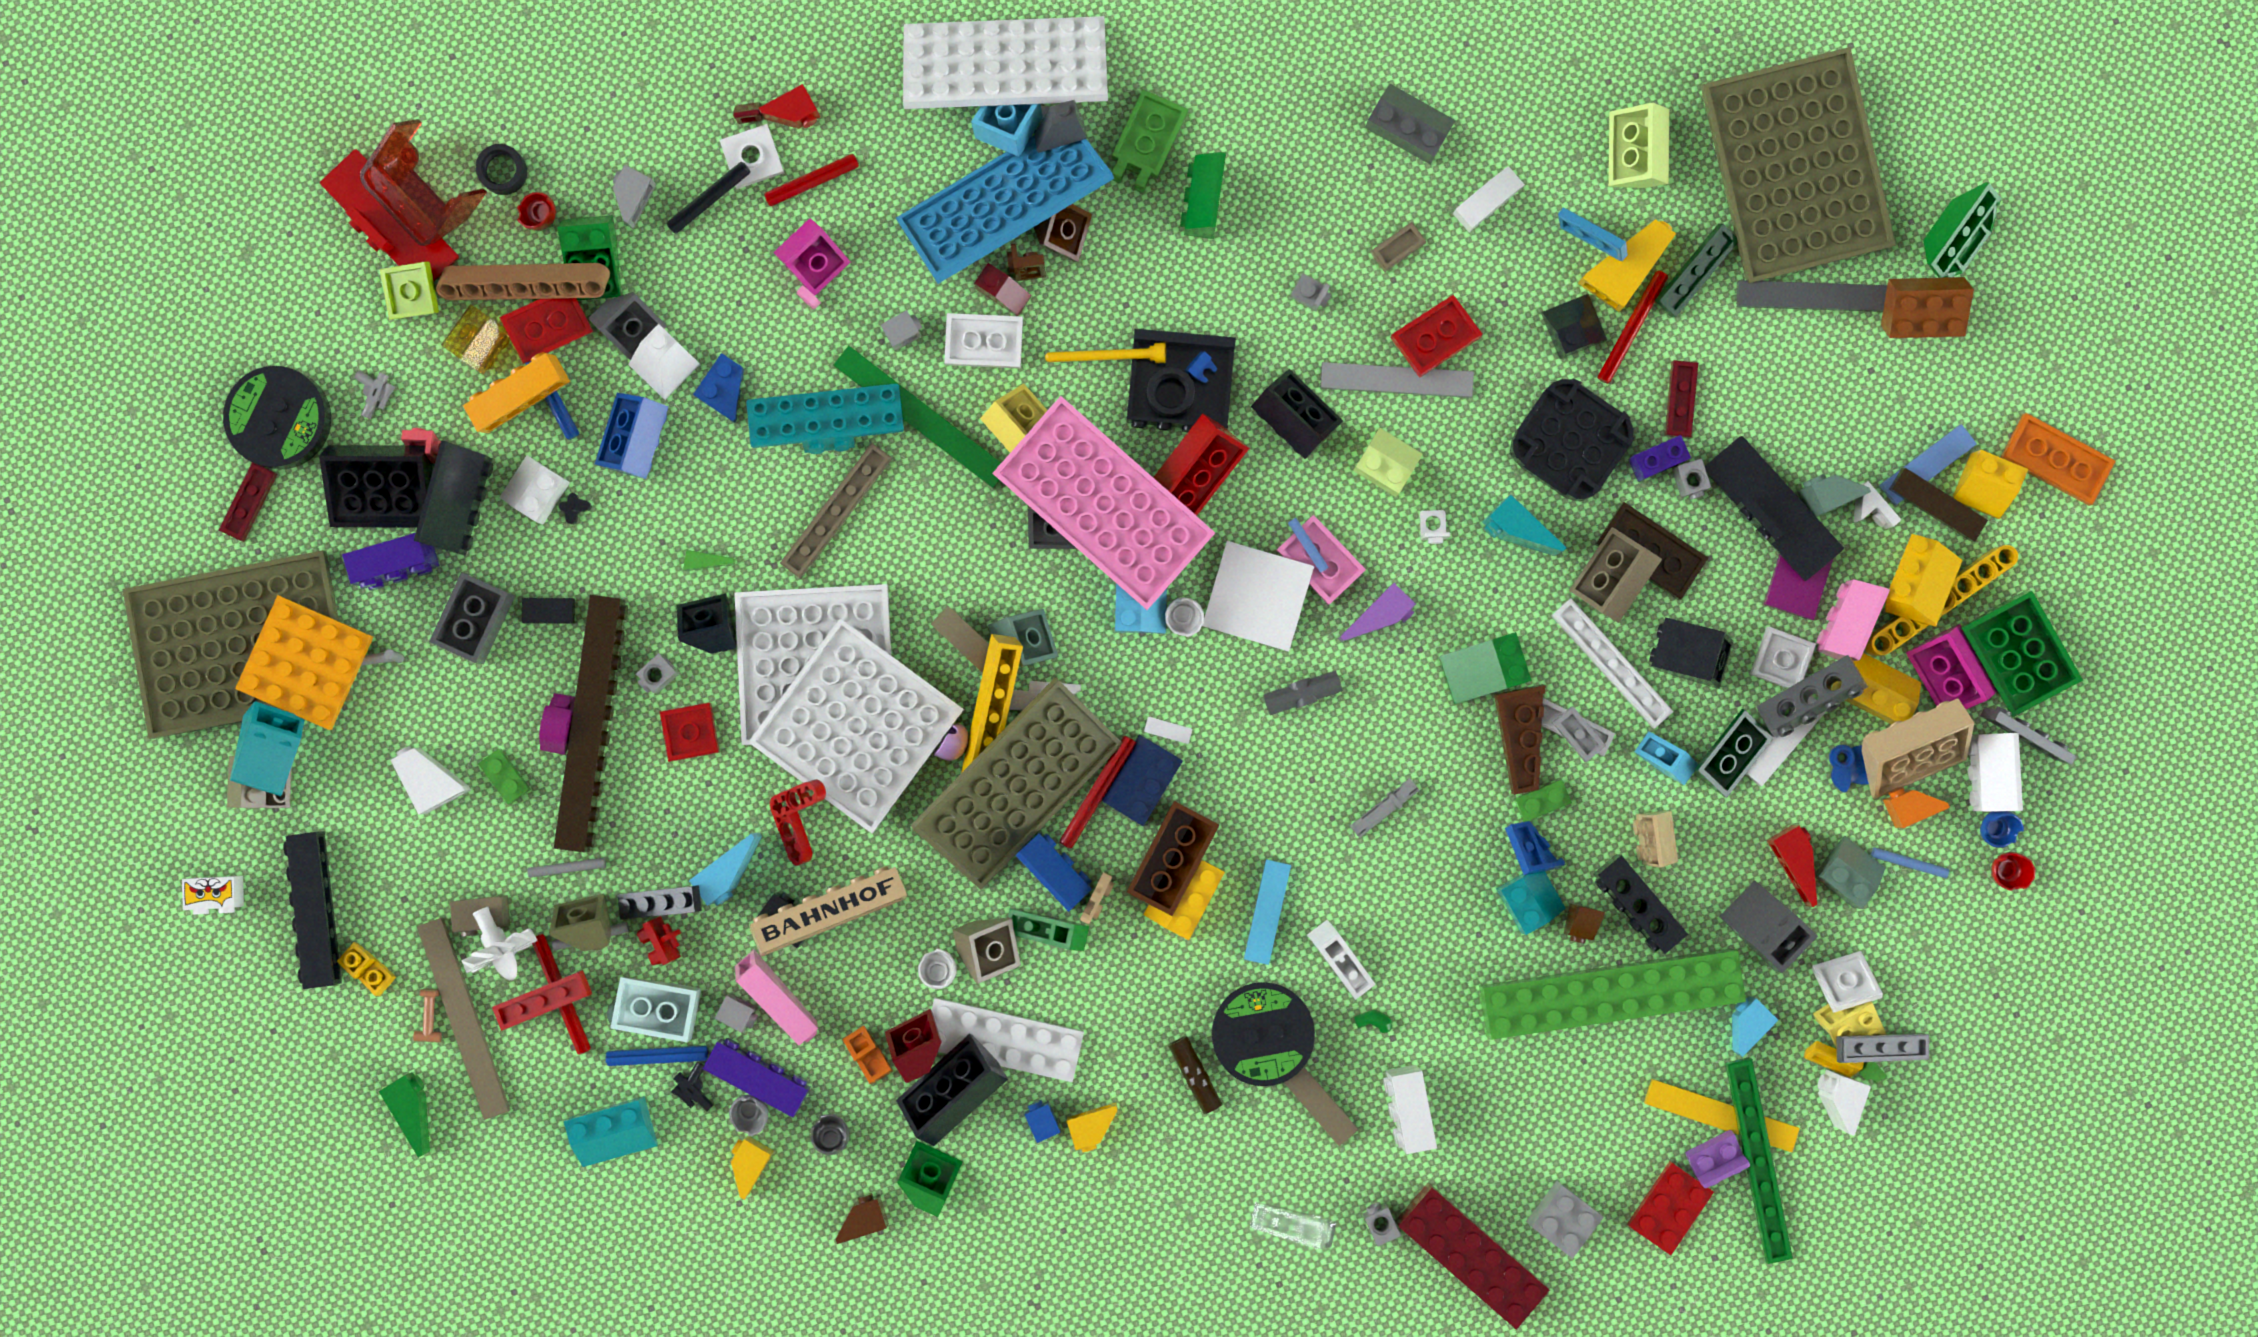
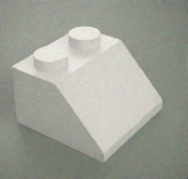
[499,455,570,525]
[1818,1070,1871,1136]

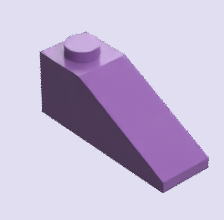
[1338,583,1416,642]

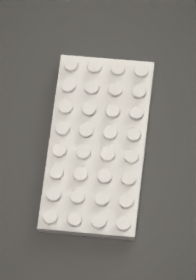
[903,16,1108,109]

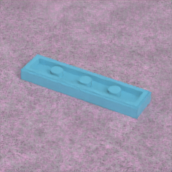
[1244,859,1291,965]

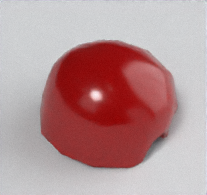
[517,192,556,231]
[1991,852,2036,891]

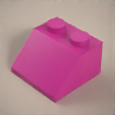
[773,218,851,296]

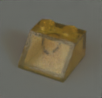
[441,304,510,375]

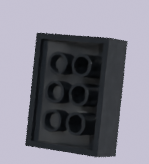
[414,440,493,556]
[319,445,433,528]

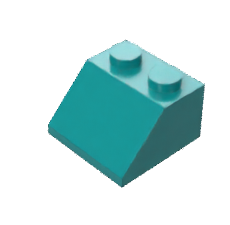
[1496,871,1566,935]

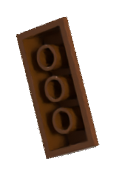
[1126,801,1220,916]

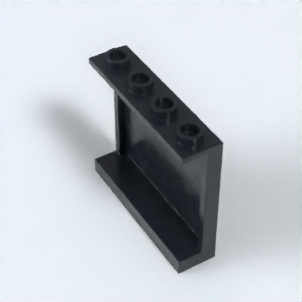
[1127,329,1236,433]

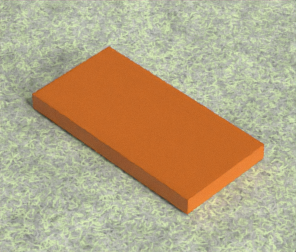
[2000,413,2116,506]

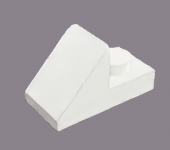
[1854,481,1901,529]

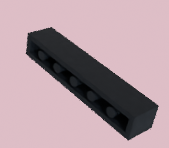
[283,831,342,989]

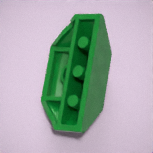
[1923,182,2002,278]

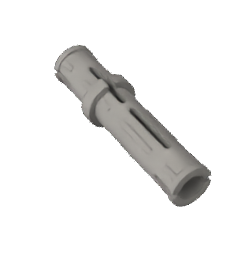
[1350,778,1420,838]

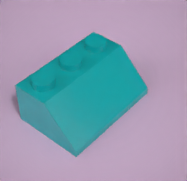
[564,1096,658,1167]

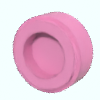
[796,285,821,309]

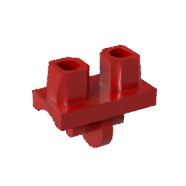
[637,916,682,966]

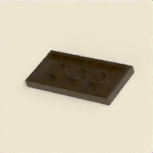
[1595,502,1708,600]

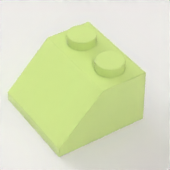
[1353,428,1422,497]

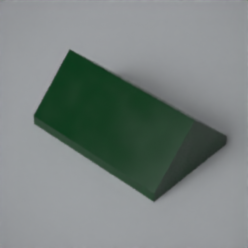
[1694,709,1773,798]

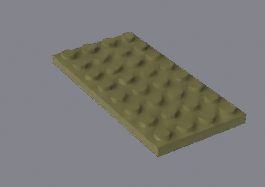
[910,677,1122,890]

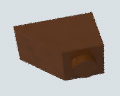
[1564,904,1605,944]
[835,1193,889,1244]

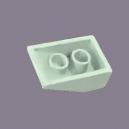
[611,977,702,1042]

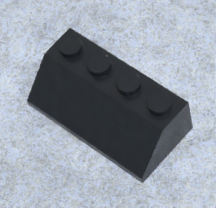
[896,1033,1008,1146]

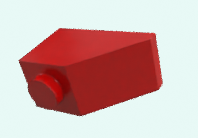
[759,84,820,129]

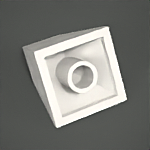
[628,324,700,400]

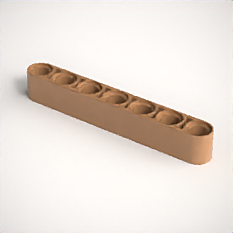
[436,263,610,300]

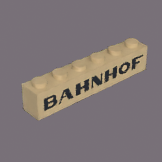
[750,866,907,957]

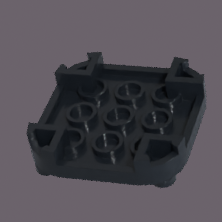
[1510,378,1635,502]

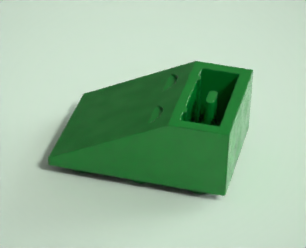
[557,215,621,301]

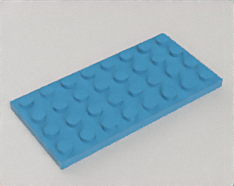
[896,135,1114,284]

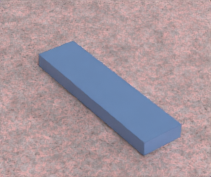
[1879,424,1977,505]

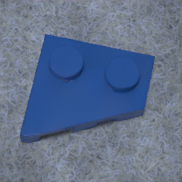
[693,353,744,423]

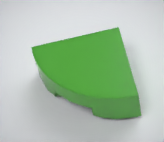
[1859,1062,1887,1083]

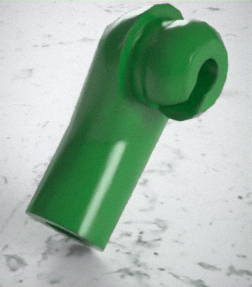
[1353,1009,1392,1033]

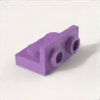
[1685,1130,1750,1188]

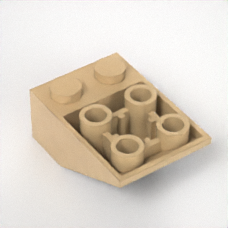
[1633,810,1678,868]

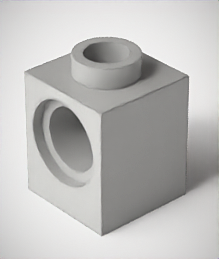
[881,310,922,351]
[1672,459,1711,500]
[636,653,680,694]
[714,993,758,1033]
[1362,1202,1401,1246]

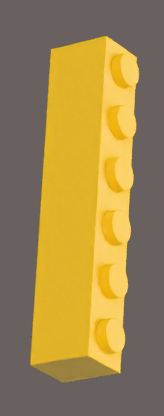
[961,634,1023,773]

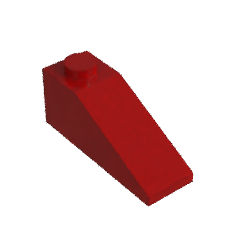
[1766,825,1817,907]

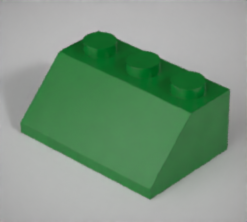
[1180,152,1226,239]

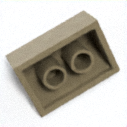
[1569,527,1662,623]

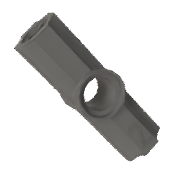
[1263,670,1343,716]

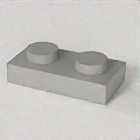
[1552,706,1606,762]

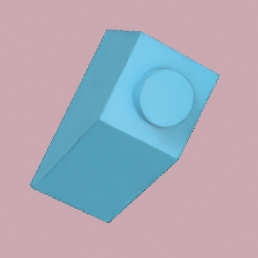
[1634,732,1698,785]
[1732,996,1778,1057]

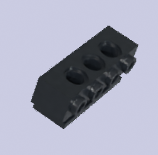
[1593,854,1688,954]

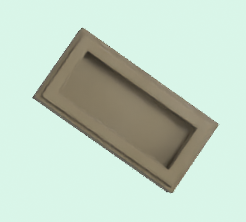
[1370,222,1426,272]

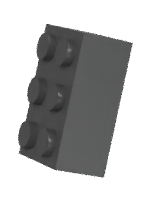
[429,572,516,665]

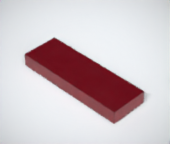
[1665,360,1699,439]
[219,462,278,542]

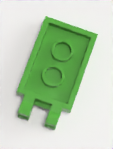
[1112,89,1188,194]

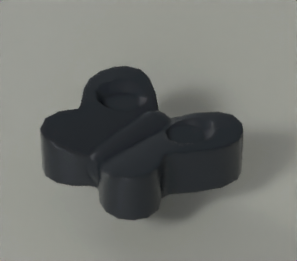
[559,493,592,525]

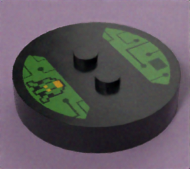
[223,366,331,469]
[1212,982,1315,1086]

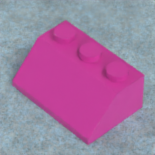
[1906,624,1997,709]

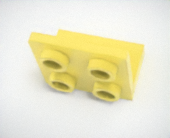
[1813,1002,1886,1049]

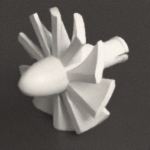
[462,907,537,980]

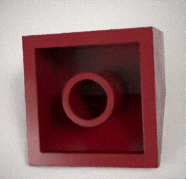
[885,1009,942,1084]

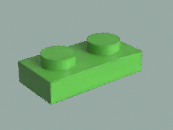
[478,749,531,805]
[1514,779,1572,822]

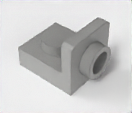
[1290,273,1332,311]

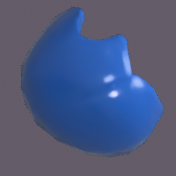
[1980,811,2024,848]

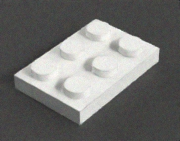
[944,313,1023,369]

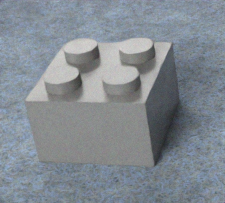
[1526,1181,1604,1259]

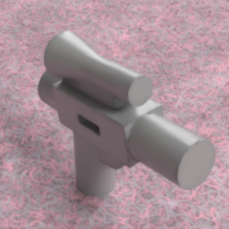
[354,370,396,419]

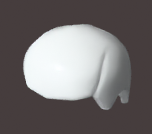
[1165,597,1204,637]
[918,949,957,989]

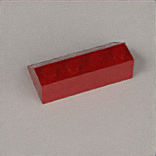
[1153,414,1250,516]

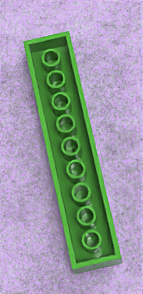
[1479,948,1746,1040]

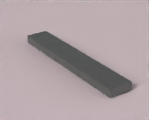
[1736,280,1887,312]

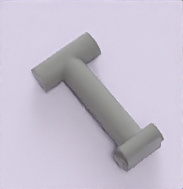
[361,649,404,666]

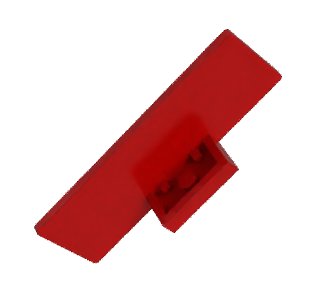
[320,149,459,282]

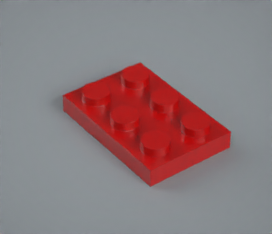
[1390,294,1483,378]
[499,298,593,365]
[1627,1161,1714,1255]

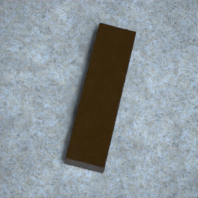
[1889,468,1988,542]

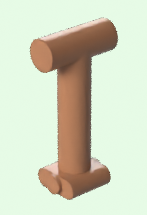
[413,988,442,1042]

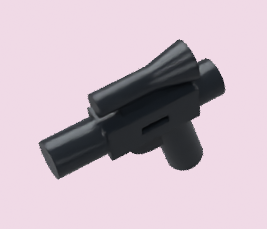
[671,1062,714,1112]

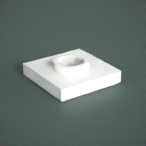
[720,124,784,189]

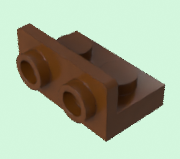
[1007,243,1046,281]

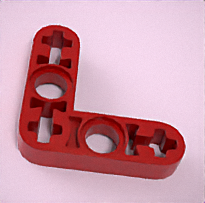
[770,779,826,866]

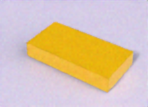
[1804,1041,1864,1078]

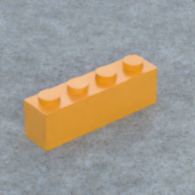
[463,352,571,433]

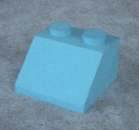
[1115,583,1167,634]

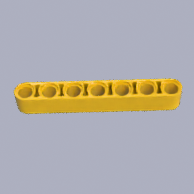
[1865,545,2018,656]

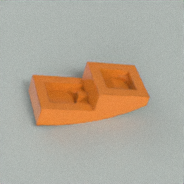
[842,1026,893,1085]

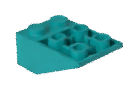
[230,701,305,796]

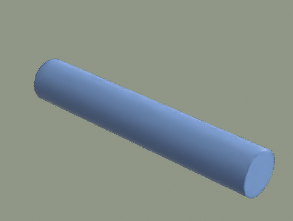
[1288,518,1329,573]

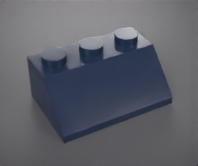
[1102,734,1183,826]

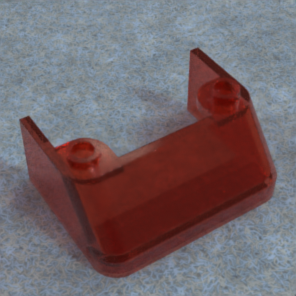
[360,119,487,246]

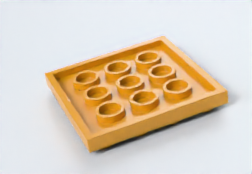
[235,595,374,730]

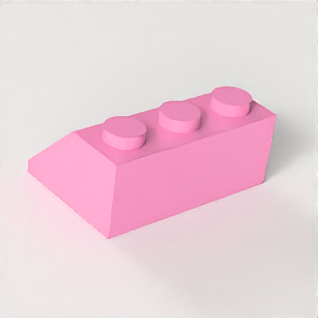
[1816,579,1890,661]

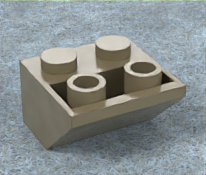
[227,756,291,808]

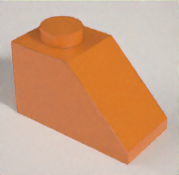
[1883,787,1950,828]

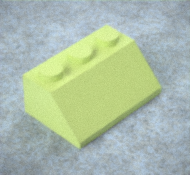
[1608,103,1670,188]

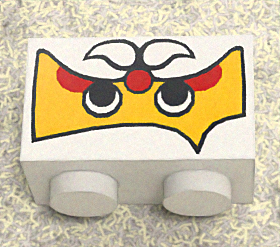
[182,876,244,914]

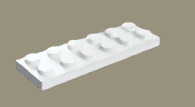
[932,997,1084,1082]

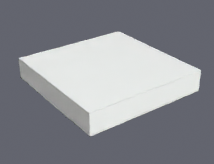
[1750,627,1816,688]
[1812,951,1883,1013]

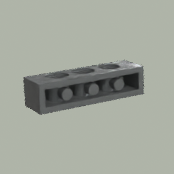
[1756,655,1868,738]

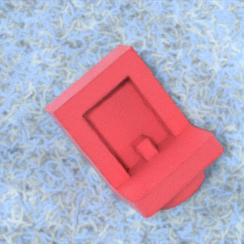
[401,428,441,464]

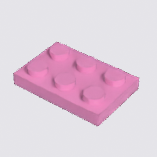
[1276,515,1366,605]

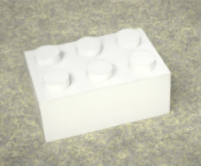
[1383,1065,1437,1154]

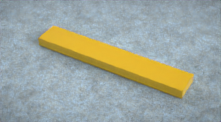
[1644,1079,1800,1153]

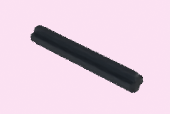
[666,162,751,234]

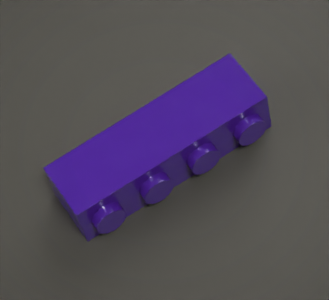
[703,1038,811,1117]

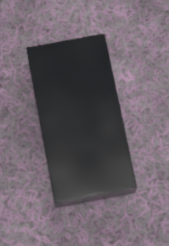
[522,598,575,624]

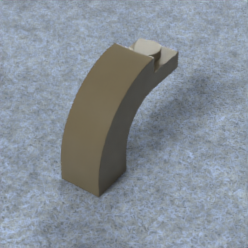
[931,606,989,673]

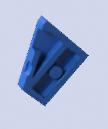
[1505,821,1566,875]

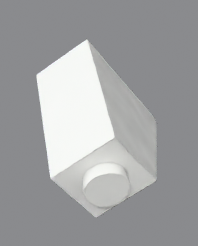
[391,746,471,815]

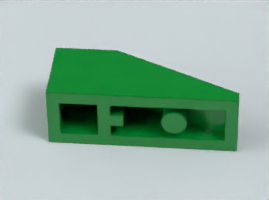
[1008,908,1089,951]
[378,1072,430,1158]

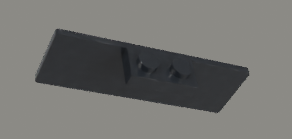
[1704,436,1844,581]

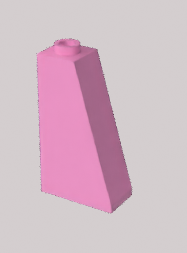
[735,949,818,1045]

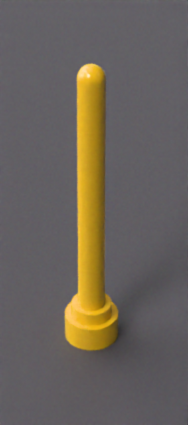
[1045,342,1166,363]

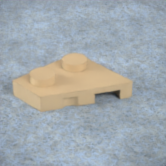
[1080,871,1115,924]

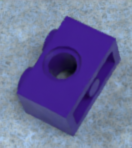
[1628,435,1691,482]

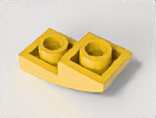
[337,942,397,997]

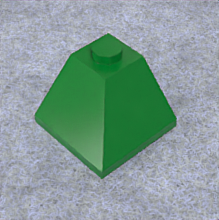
[897,1140,963,1217]

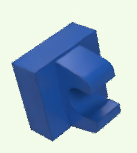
[1184,351,1217,383]

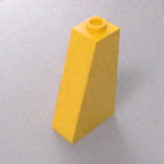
[1578,219,1676,312]

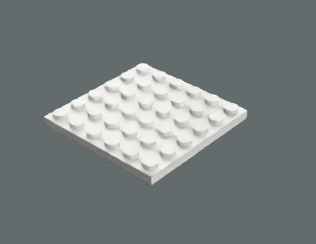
[735,584,892,745]
[749,618,964,834]

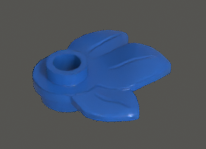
[1829,745,1869,793]

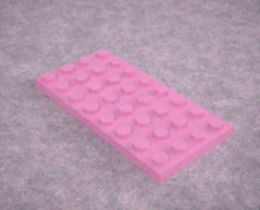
[992,396,1215,610]

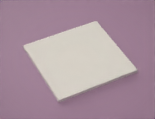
[1202,541,1314,652]

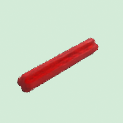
[764,154,859,206]

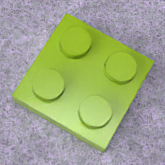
[379,262,439,320]

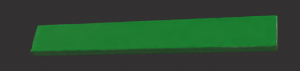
[833,345,1001,489]
[1725,1057,1793,1264]

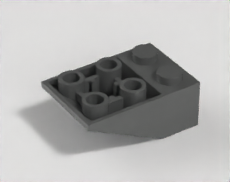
[1719,880,1818,973]

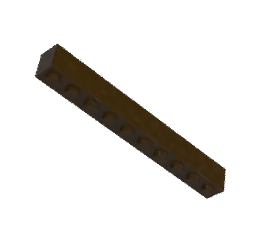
[553,595,628,853]

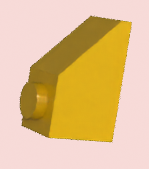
[1067,1102,1118,1152]
[731,1136,774,1200]

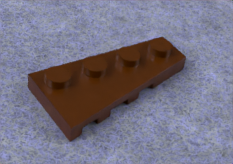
[1494,684,1546,795]

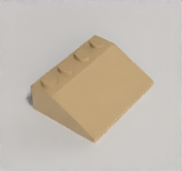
[1862,699,1974,799]

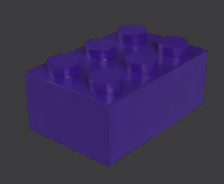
[342,533,440,591]

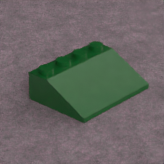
[1961,591,2083,717]

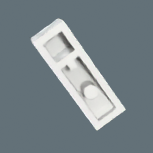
[1307,920,1376,1000]

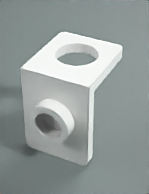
[1420,510,1450,544]

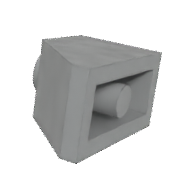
[613,165,656,229]

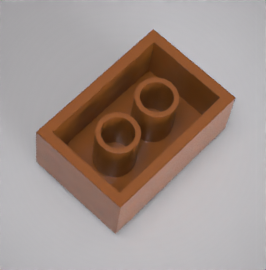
[1881,277,1974,338]

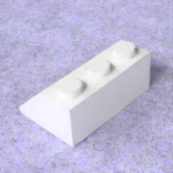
[1968,733,2023,811]

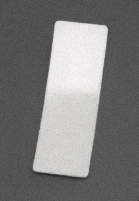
[1144,717,1192,744]

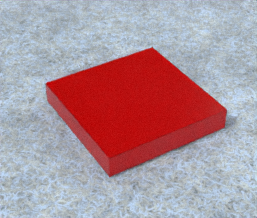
[660,702,720,762]

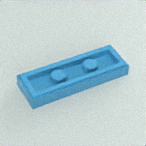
[1558,207,1628,261]

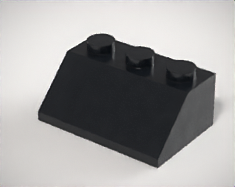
[1251,368,1343,459]

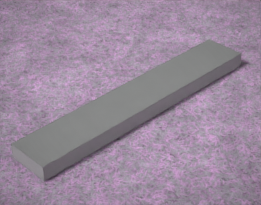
[1320,362,1474,398]

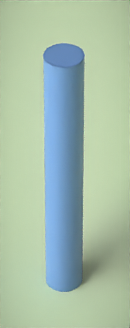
[1871,847,1949,878]

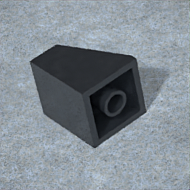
[1649,617,1733,689]

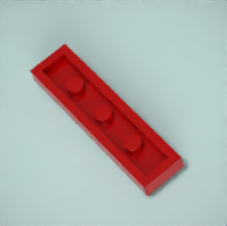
[492,970,592,1031]

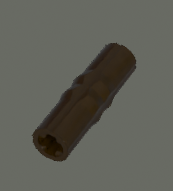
[1168,1035,1223,1114]

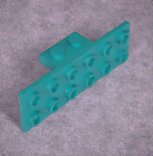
[746,384,904,454]

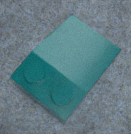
[1482,495,1567,556]

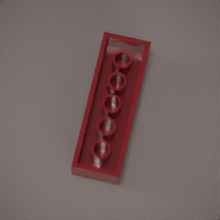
[1395,1182,1550,1330]

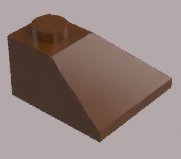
[1033,204,1092,262]

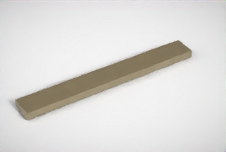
[417,917,511,1120]

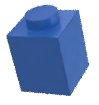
[1024,1100,1061,1143]

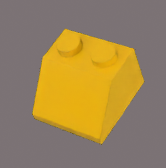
[1953,450,2028,519]

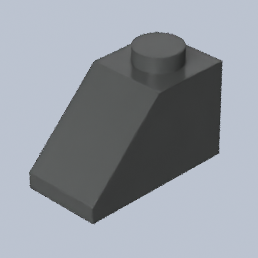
[1034,100,1086,153]

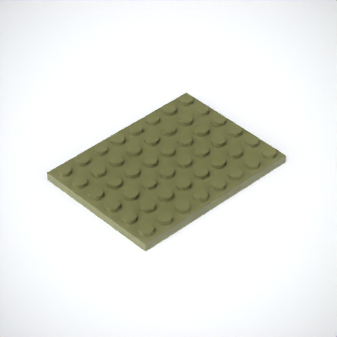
[1701,47,1896,283]
[122,550,353,739]

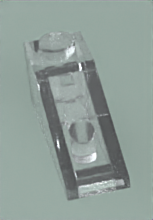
[1250,1202,1337,1249]

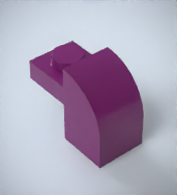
[539,693,575,755]

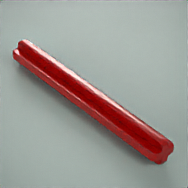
[1597,270,1668,384]
[1060,736,1136,849]
[532,934,591,1055]

